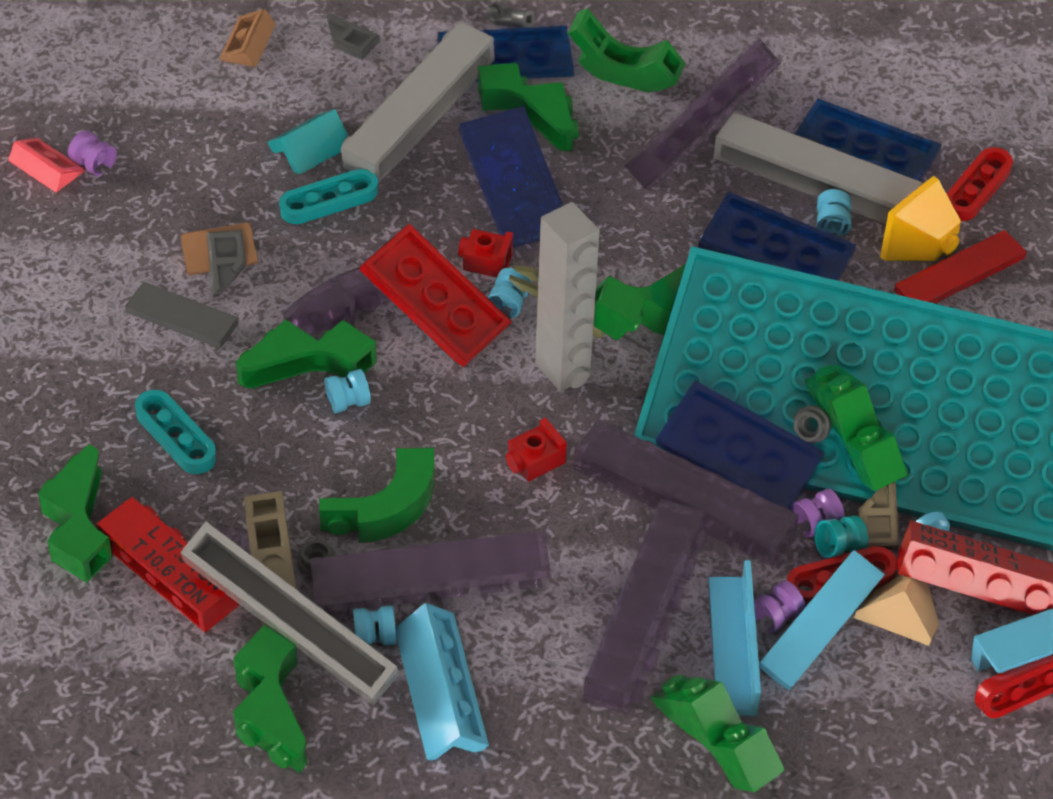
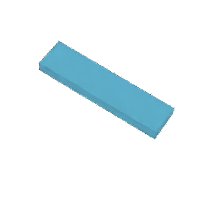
[759,550,885,690]

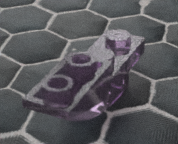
[283,267,392,336]

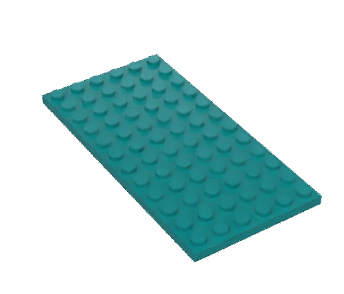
[633,246,1053,551]

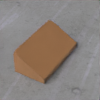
[219,9,276,67]
[180,223,258,276]

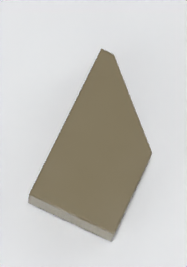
[858,481,899,548]

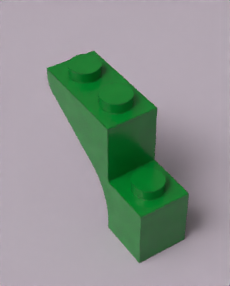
[478,63,579,151]
[593,264,686,341]
[236,320,377,389]
[804,365,908,491]
[38,444,112,583]
[233,625,307,773]
[651,675,785,792]

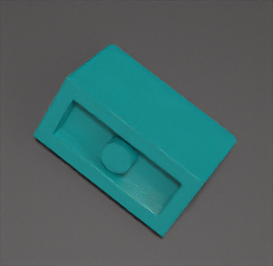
[267,109,349,174]

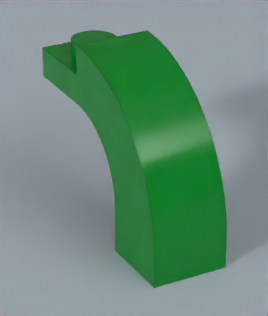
[568,8,686,92]
[319,448,435,543]

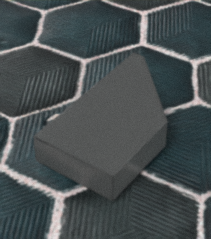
[327,13,380,60]
[206,230,246,297]

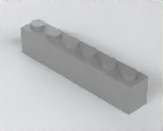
[341,21,494,183]
[714,111,922,224]
[535,201,600,392]
[180,521,399,706]

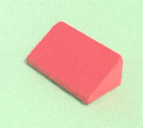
[8,138,85,192]

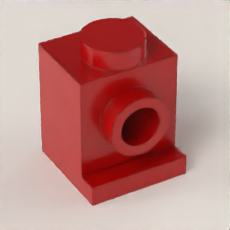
[458,229,513,278]
[506,418,567,482]

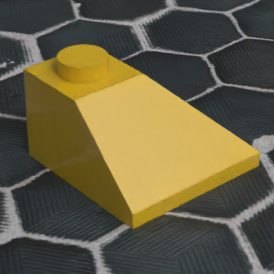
[880,176,961,261]

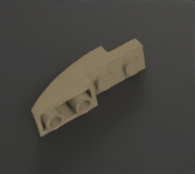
[244,491,297,633]

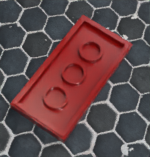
[359,223,512,367]

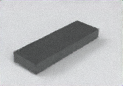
[125,282,238,349]

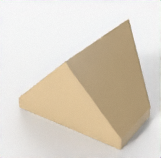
[854,575,940,646]

